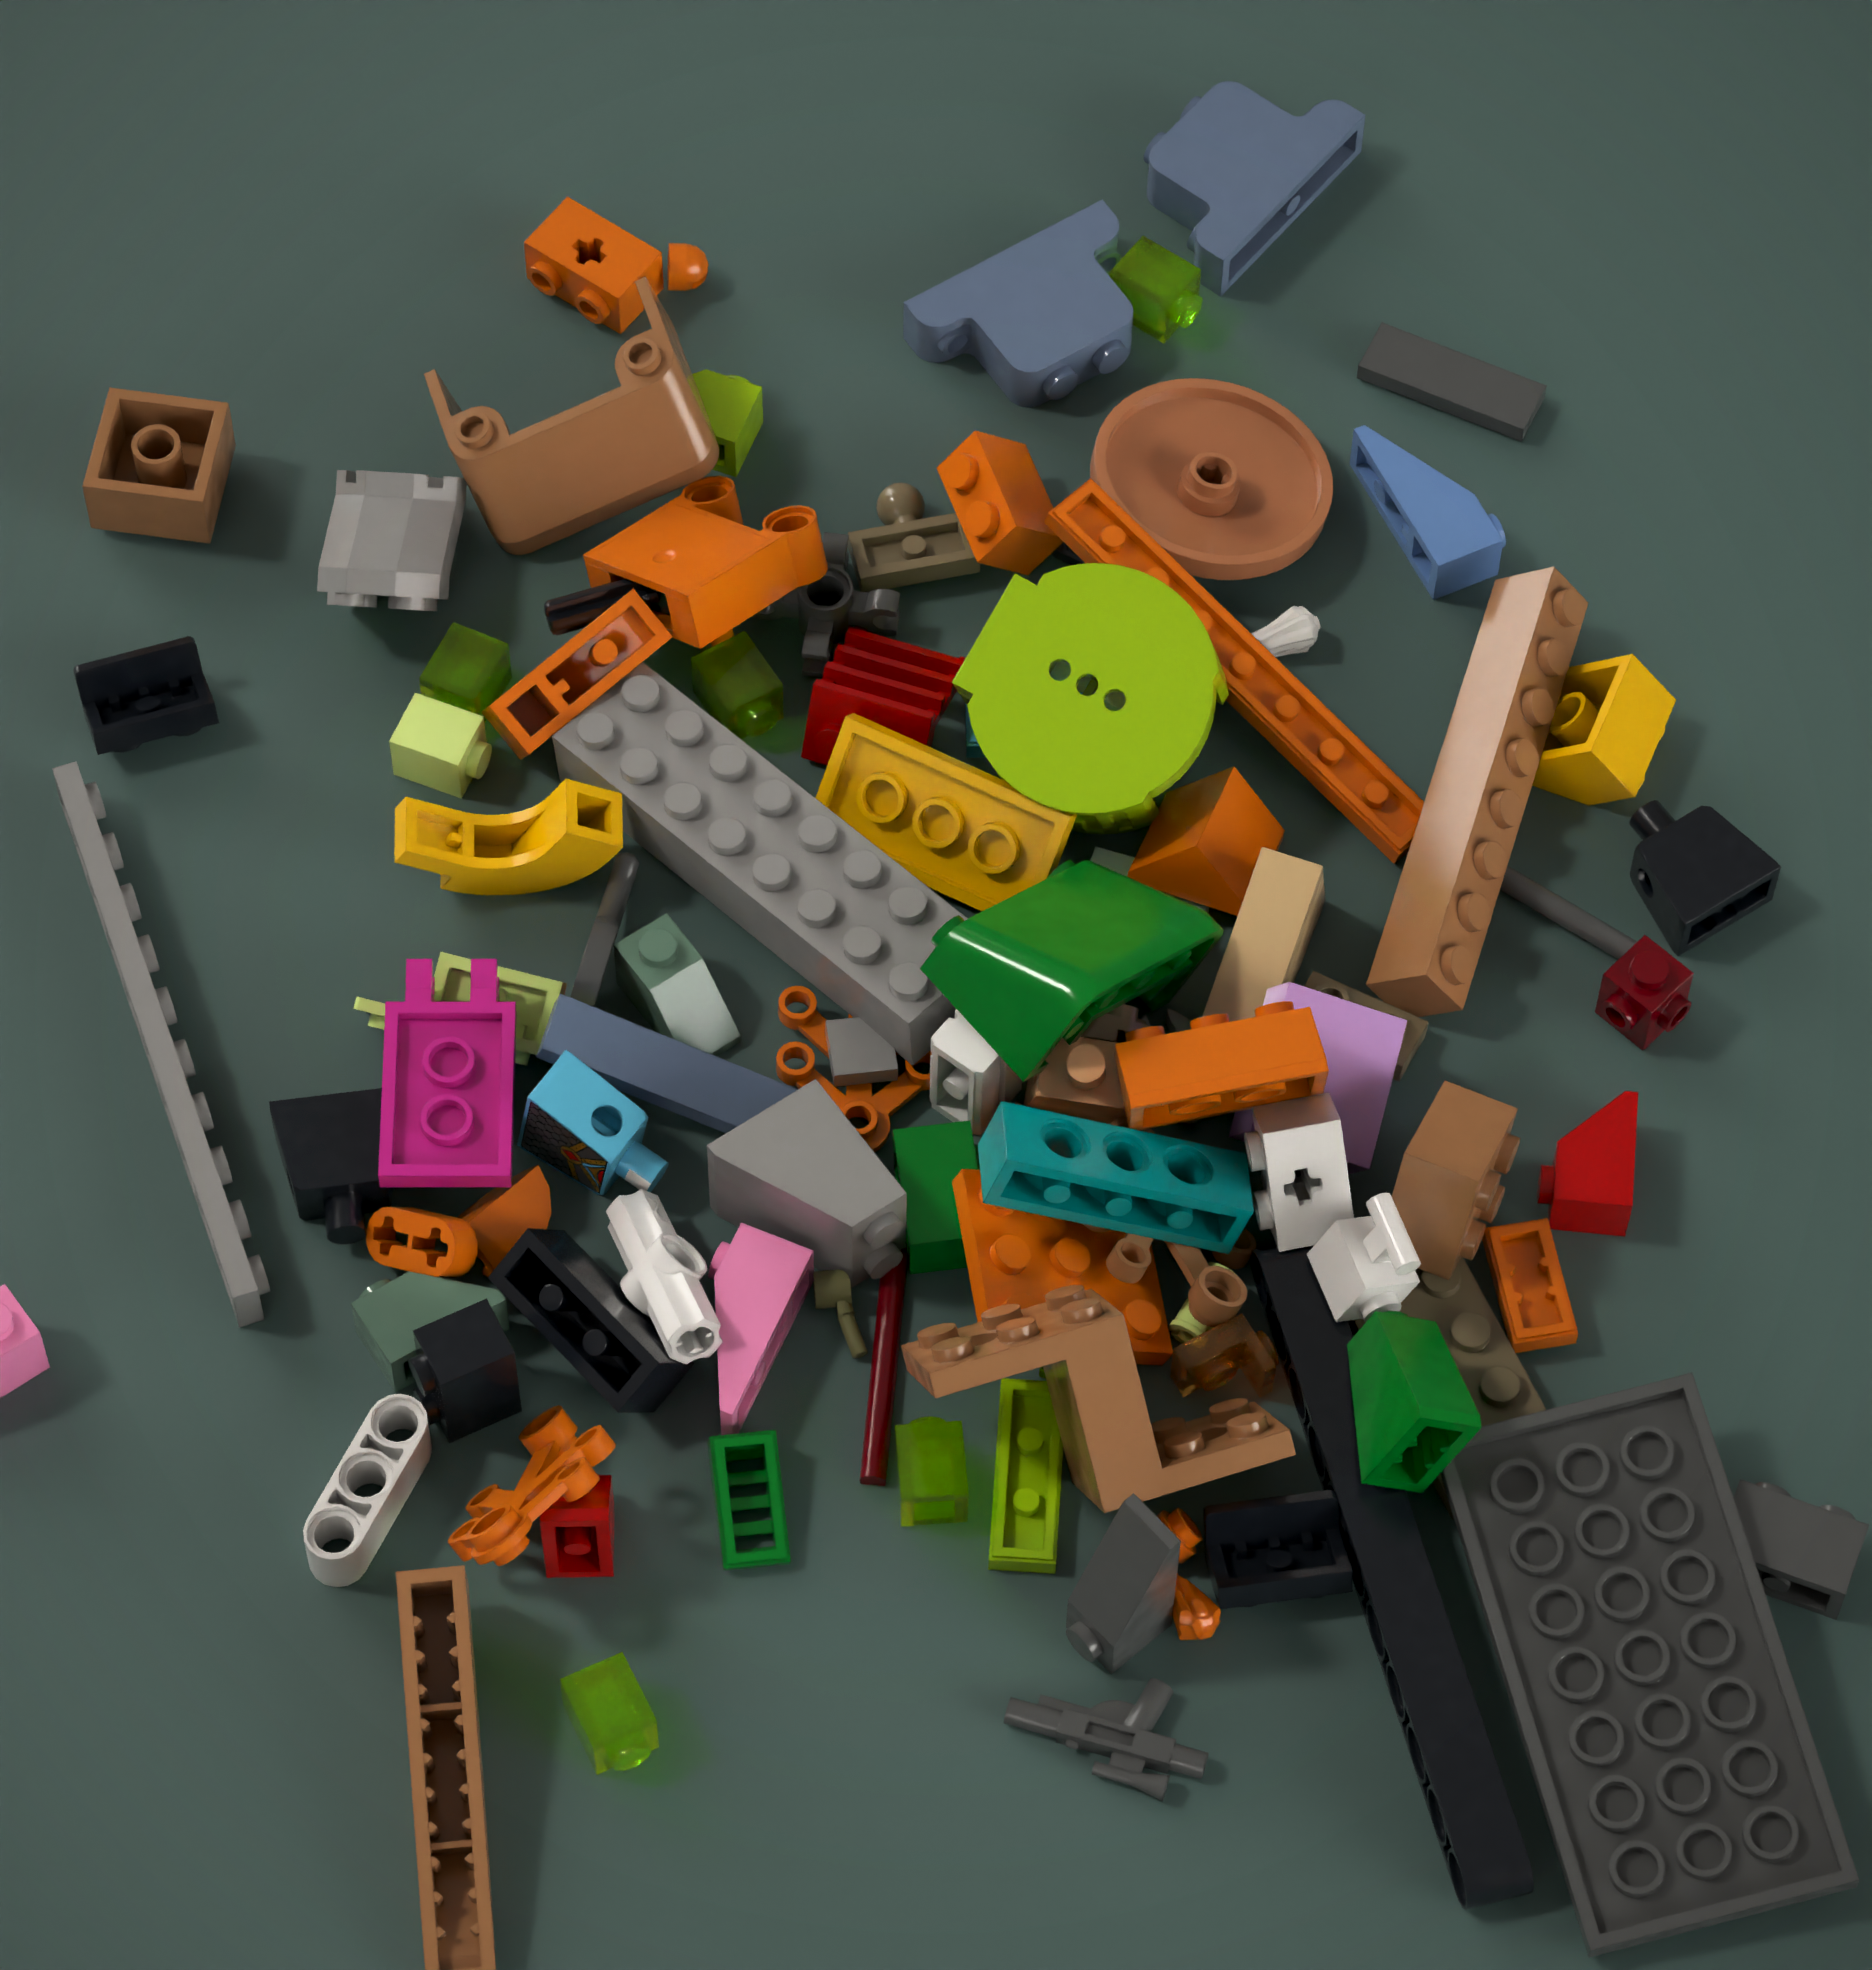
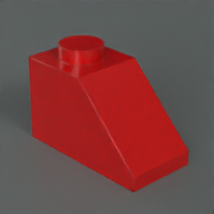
[1537,1091,1638,1237]
[540,1475,614,1578]

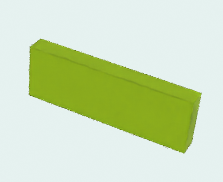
[988,1378,1063,1574]

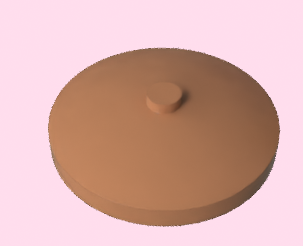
[1090,378,1333,580]

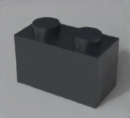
[408,1298,522,1443]

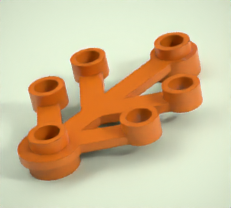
[776,986,932,1152]
[448,1405,616,1566]

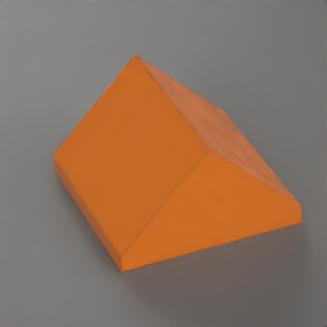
[1127,766,1285,916]

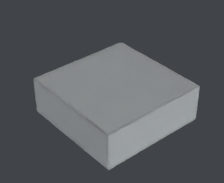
[825,1017,898,1087]

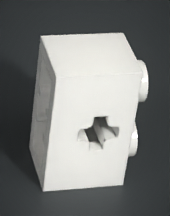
[1244,1093,1354,1252]

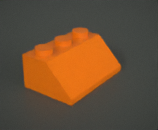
[1114,1001,1329,1130]

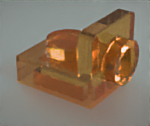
[1170,1313,1279,1397]

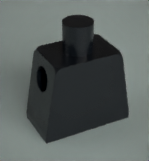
[1629,800,1781,956]
[269,1088,393,1245]

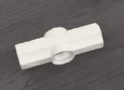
[606,1189,723,1365]

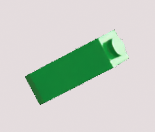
[1347,1311,1482,1493]

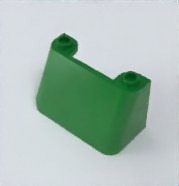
[920,859,1224,1082]

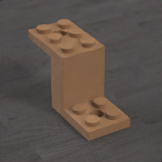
[901,1285,1296,1513]

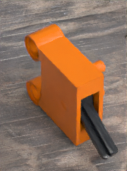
[544,476,828,650]

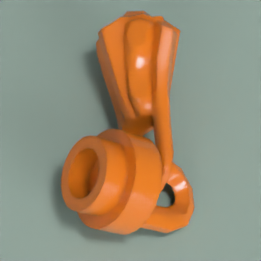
[1157,1508,1221,1640]

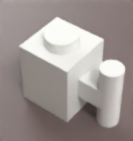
[1307,1192,1421,1322]

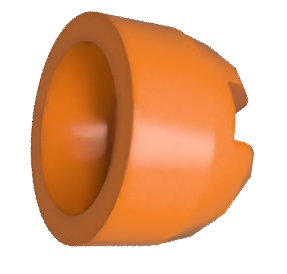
[667,243,709,291]

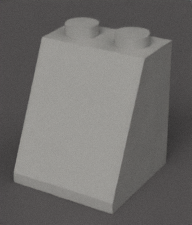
[707,1079,907,1288]

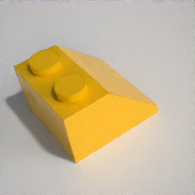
[1532,654,1676,806]

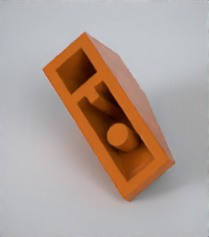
[481,588,673,760]

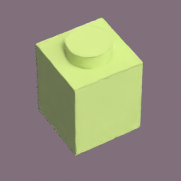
[389,693,492,799]

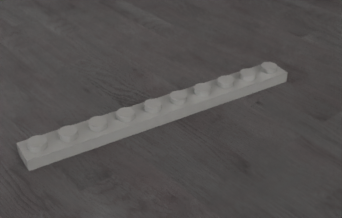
[52,761,271,1328]

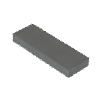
[1357,322,1547,442]

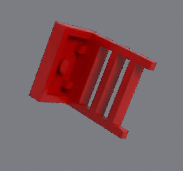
[801,626,965,765]

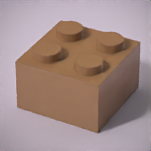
[82,387,236,544]
[1392,1080,1521,1280]

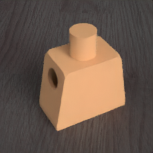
[1024,1037,1126,1124]

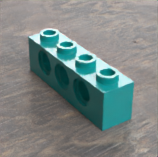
[978,1101,1254,1254]

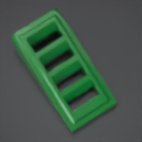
[707,1430,791,1571]

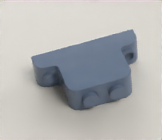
[1144,81,1365,297]
[903,200,1133,408]

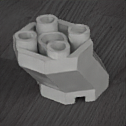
[317,470,467,611]

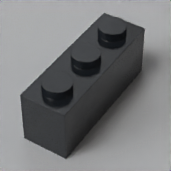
[488,1228,694,1413]

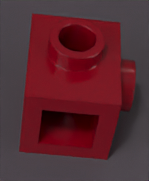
[1595,935,1694,1051]

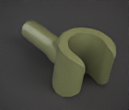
[813,1269,868,1359]

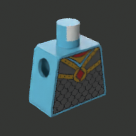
[517,1050,669,1195]

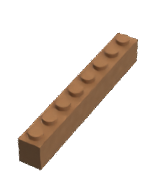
[1366,567,1588,1017]

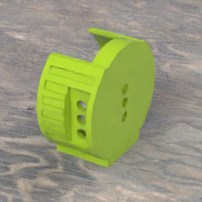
[952,563,1229,834]

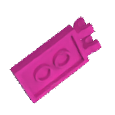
[378,959,517,1187]

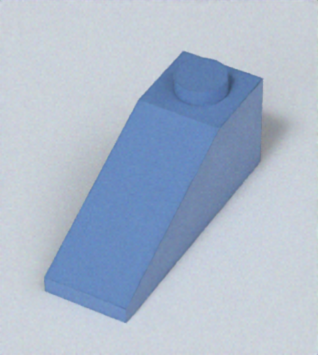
[1349,425,1506,600]

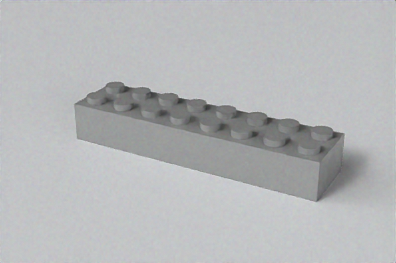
[552,662,968,1065]

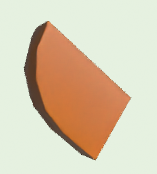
[447,1164,552,1277]

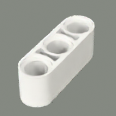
[303,1394,432,1587]

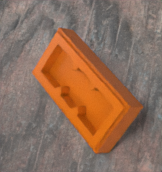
[1482,1218,1578,1353]

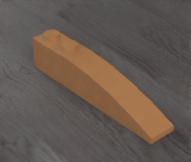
[396,1565,496,1970]

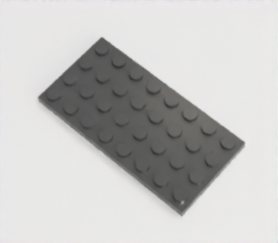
[1440,1372,1859,1958]

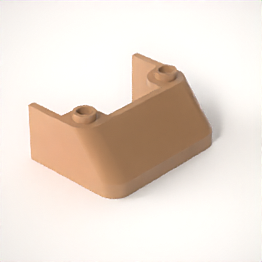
[424,277,719,555]

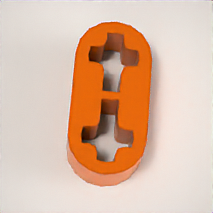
[366,1207,478,1277]

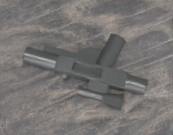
[1004,1678,1209,1802]

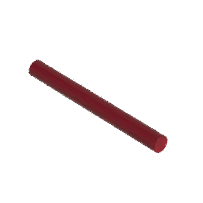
[859,1243,908,1486]

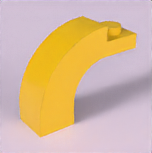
[394,778,623,895]

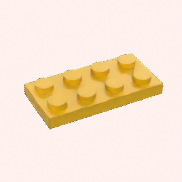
[815,713,1077,911]

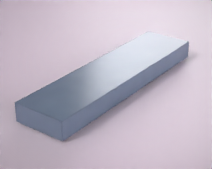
[536,993,798,1133]

